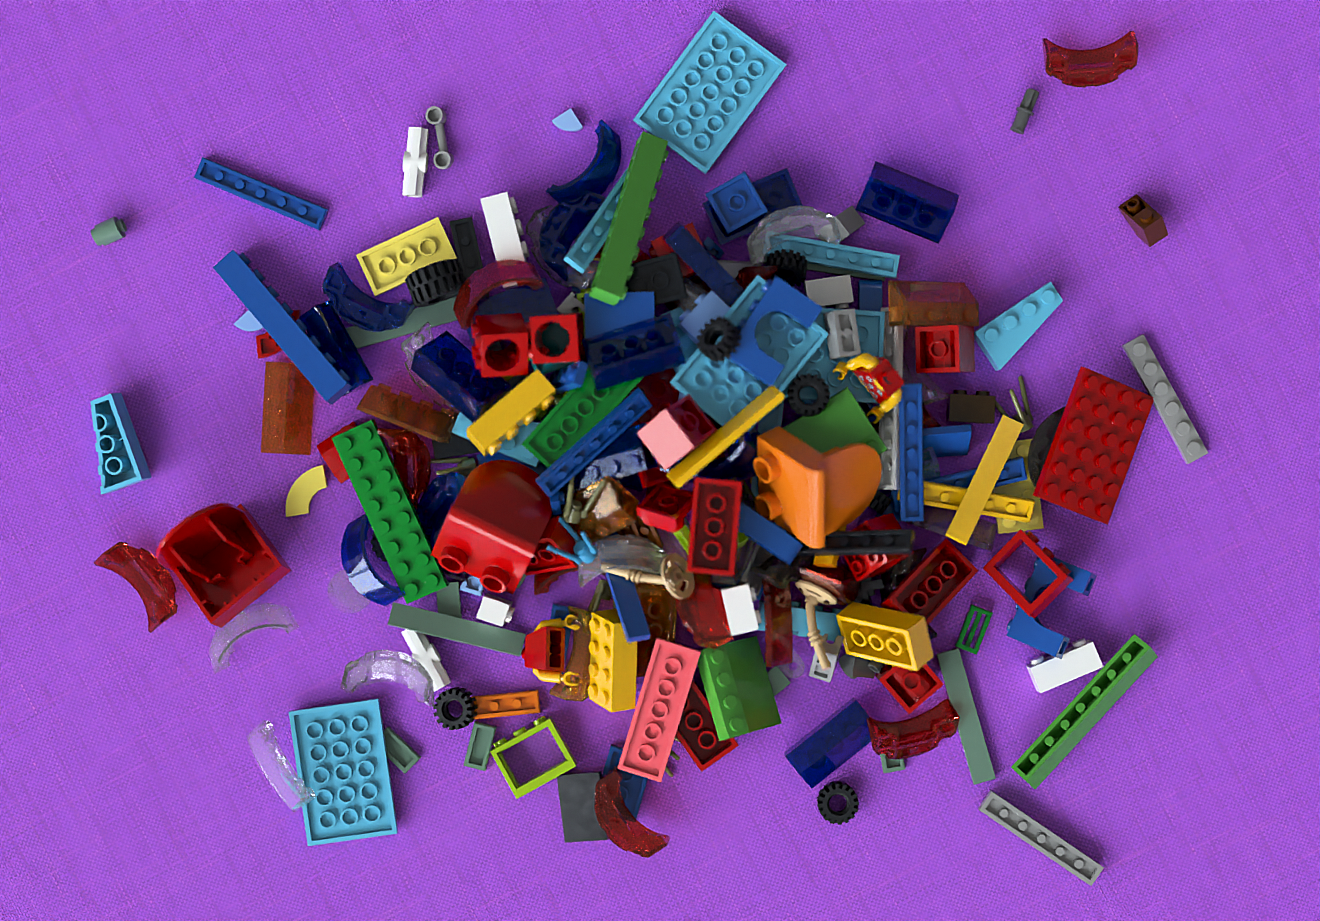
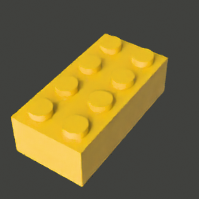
[466,369,556,457]
[836,602,934,671]
[588,609,637,713]

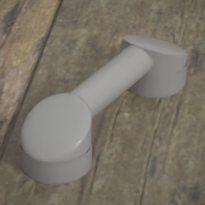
[425,106,454,170]

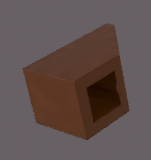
[1118,194,1168,247]

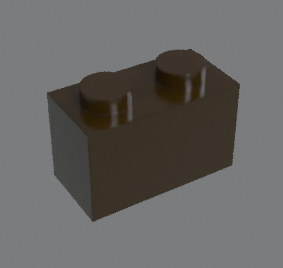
[946,390,996,424]

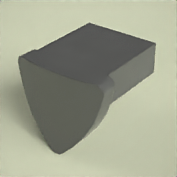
[838,654,875,679]

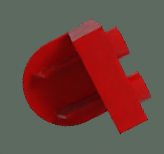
[431,460,552,594]
[156,503,291,628]

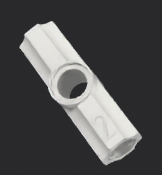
[402,127,429,198]
[401,630,451,692]

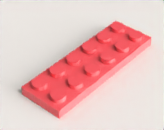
[617,637,701,782]

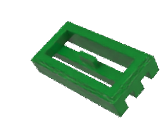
[955,604,993,655]

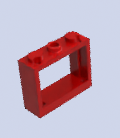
[983,529,1074,618]

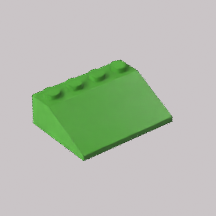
[783,387,887,455]
[697,636,782,741]

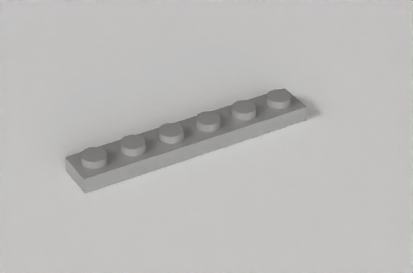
[1122,335,1208,464]
[978,790,1104,886]

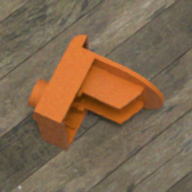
[754,426,882,548]

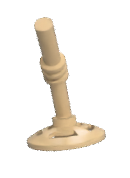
[601,553,694,599]
[795,580,837,671]

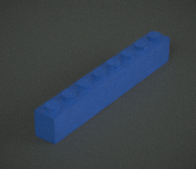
[213,250,353,405]

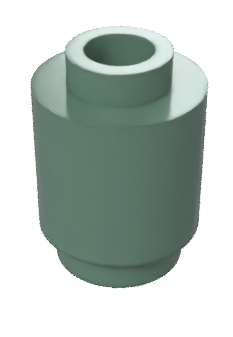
[91,216,127,246]

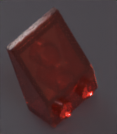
[799,563,861,605]

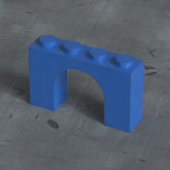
[725,277,823,387]
[1006,557,1097,659]

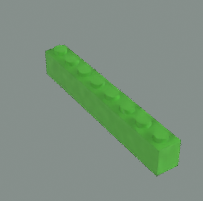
[589,131,669,306]
[1011,634,1158,789]

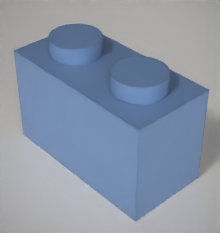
[677,291,730,344]

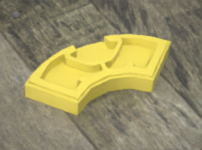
[285,465,328,517]

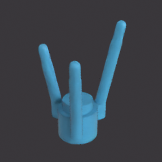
[547,517,598,565]

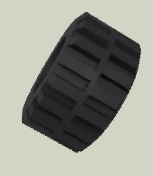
[405,259,468,307]

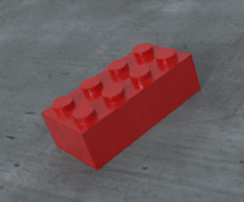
[687,477,743,576]
[880,538,979,626]
[676,679,739,772]

